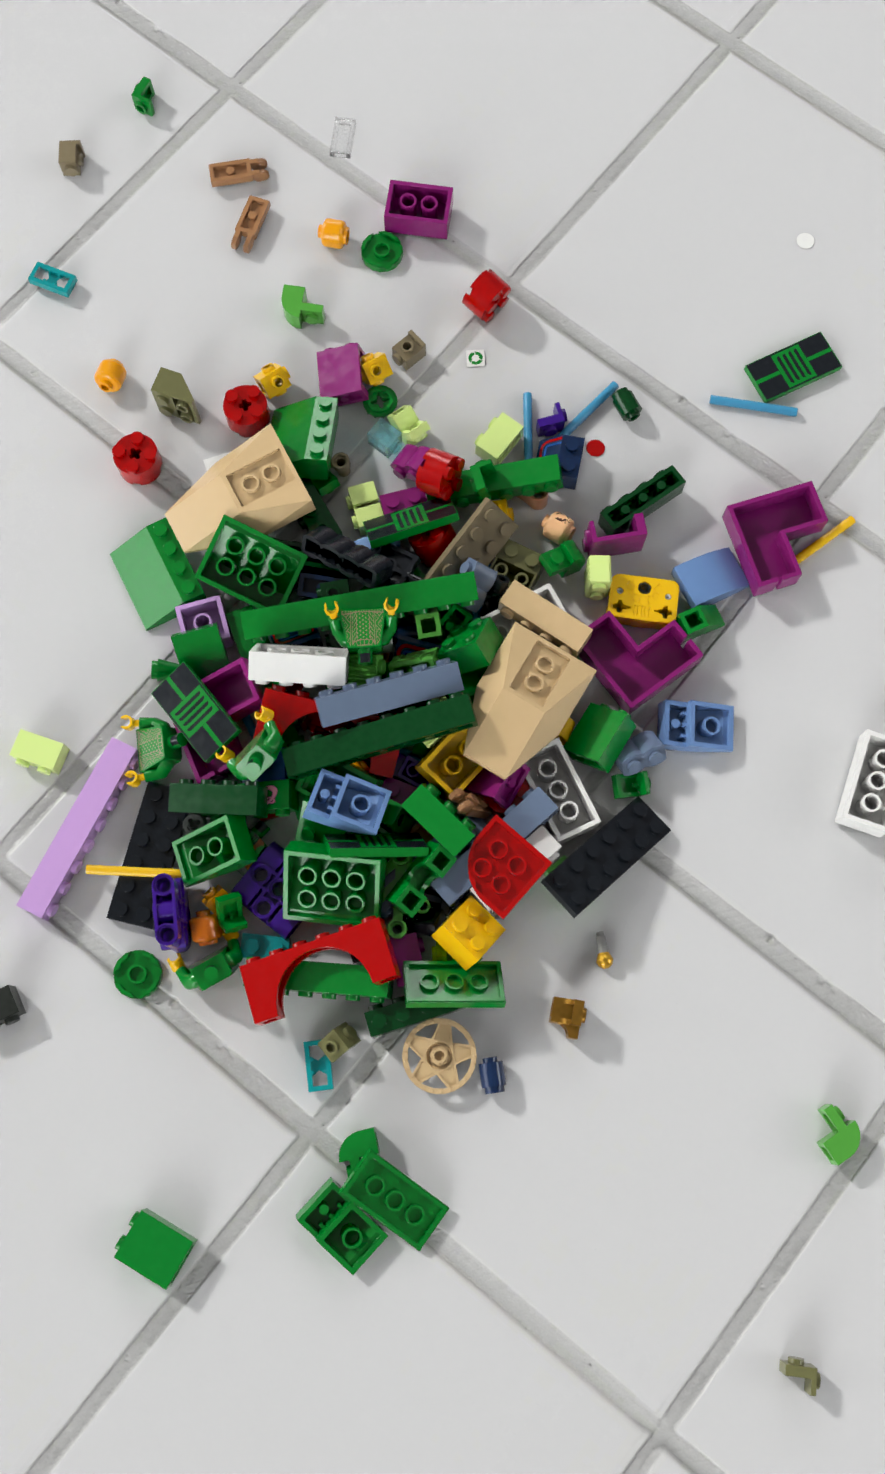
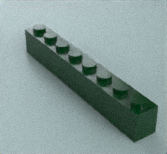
[281,692,478,781]

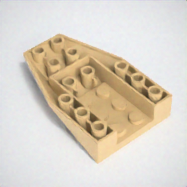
[165,423,316,554]
[463,622,597,780]

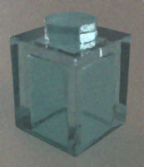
[367,418,403,458]

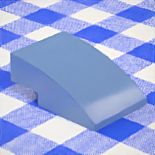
[671,547,749,608]
[657,699,734,752]
[302,768,392,836]

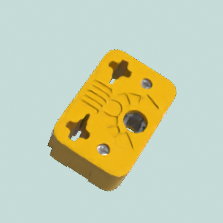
[606,574,679,630]

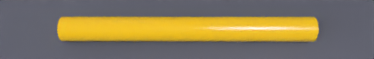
[795,516,856,564]
[86,865,182,878]

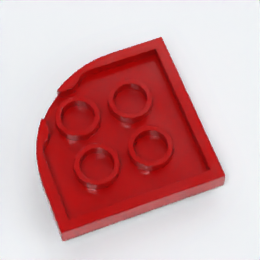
[468,814,552,920]

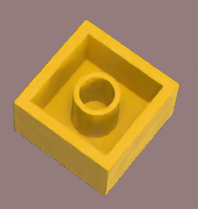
[431,895,506,971]

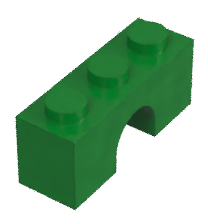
[385,841,457,918]

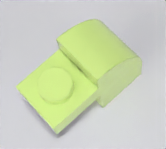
[387,405,431,445]

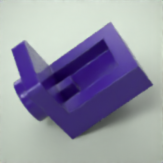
[536,402,567,437]

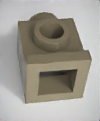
[58,140,85,176]
[392,330,426,371]

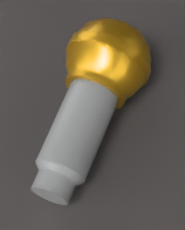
[596,931,613,969]

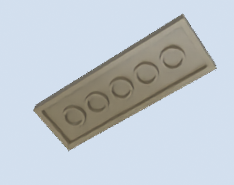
[408,497,519,619]

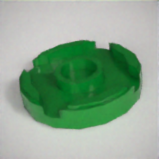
[361,231,403,272]
[113,950,163,999]

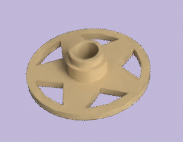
[402,1018,477,1094]

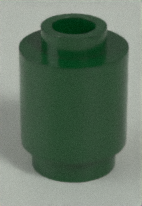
[612,387,642,422]

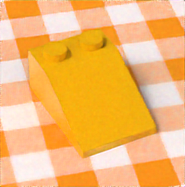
[414,729,483,800]

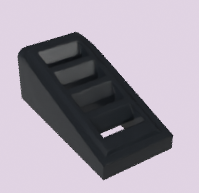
[394,908,447,937]

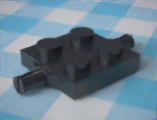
[372,543,424,588]

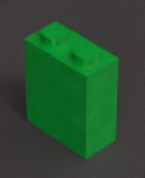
[564,703,636,773]
[114,1208,198,1290]

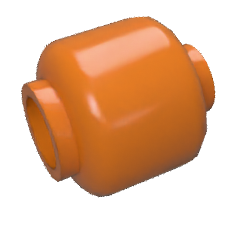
[189,909,223,946]

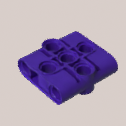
[231,841,303,940]
[152,873,192,953]

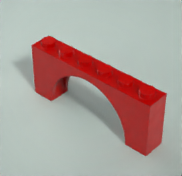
[253,684,400,778]
[239,916,401,1026]

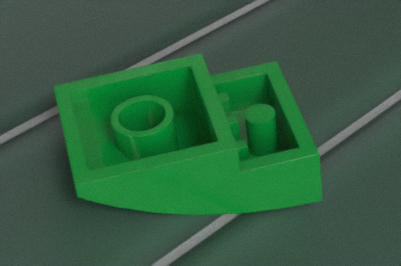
[171,623,230,679]
[295,1177,388,1275]

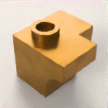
[549,996,587,1040]

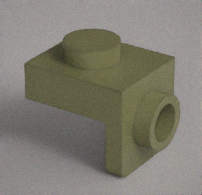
[318,1022,361,1063]
[779,1356,821,1396]

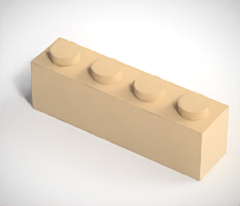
[498,579,593,658]

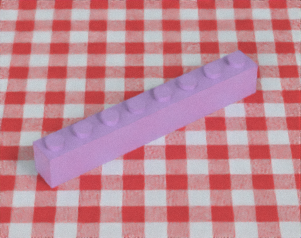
[17,737,139,921]

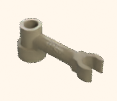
[330,452,351,477]

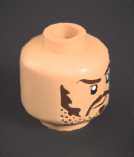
[541,511,576,545]

